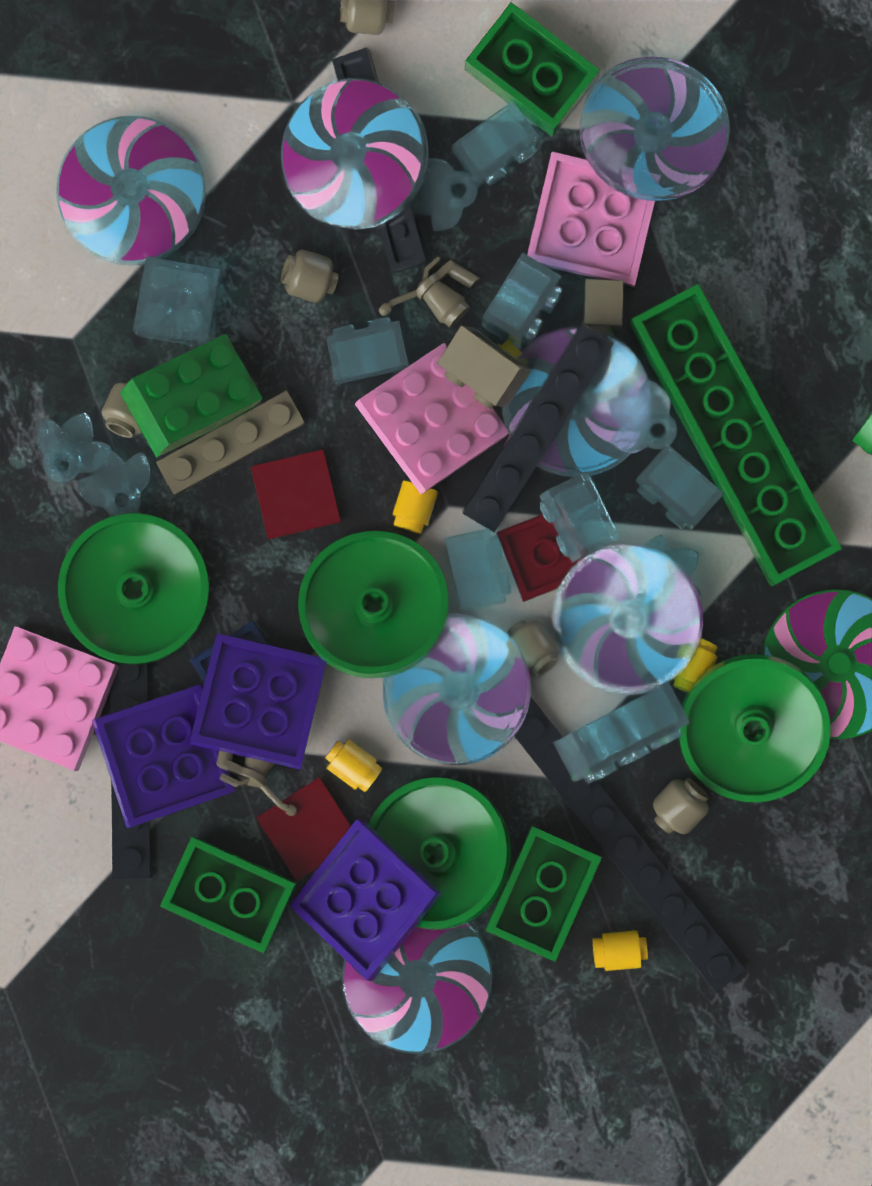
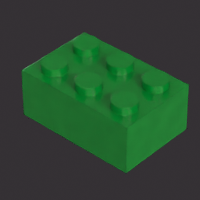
[465,2,600,137]
[120,334,263,458]
[485,826,602,962]
[160,836,297,954]

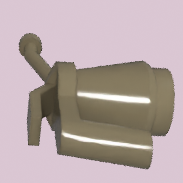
[379,257,480,328]
[216,751,297,816]

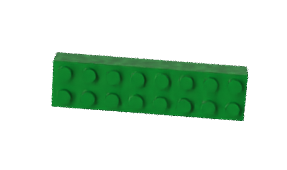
[629,284,842,587]

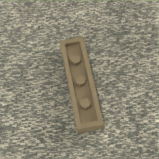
[156,390,305,496]

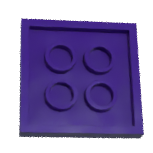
[190,633,327,769]
[92,684,235,828]
[289,819,442,981]

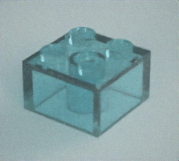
[482,253,563,350]
[133,256,223,347]

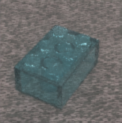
[553,682,690,784]

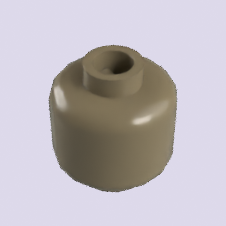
[340,0,395,35]
[280,249,338,303]
[101,382,142,438]
[507,620,560,677]
[653,778,709,834]

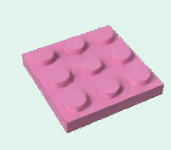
[526,152,661,287]
[355,343,510,495]
[0,626,119,771]

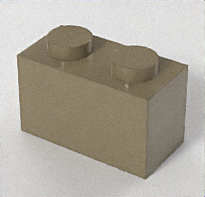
[437,325,532,409]

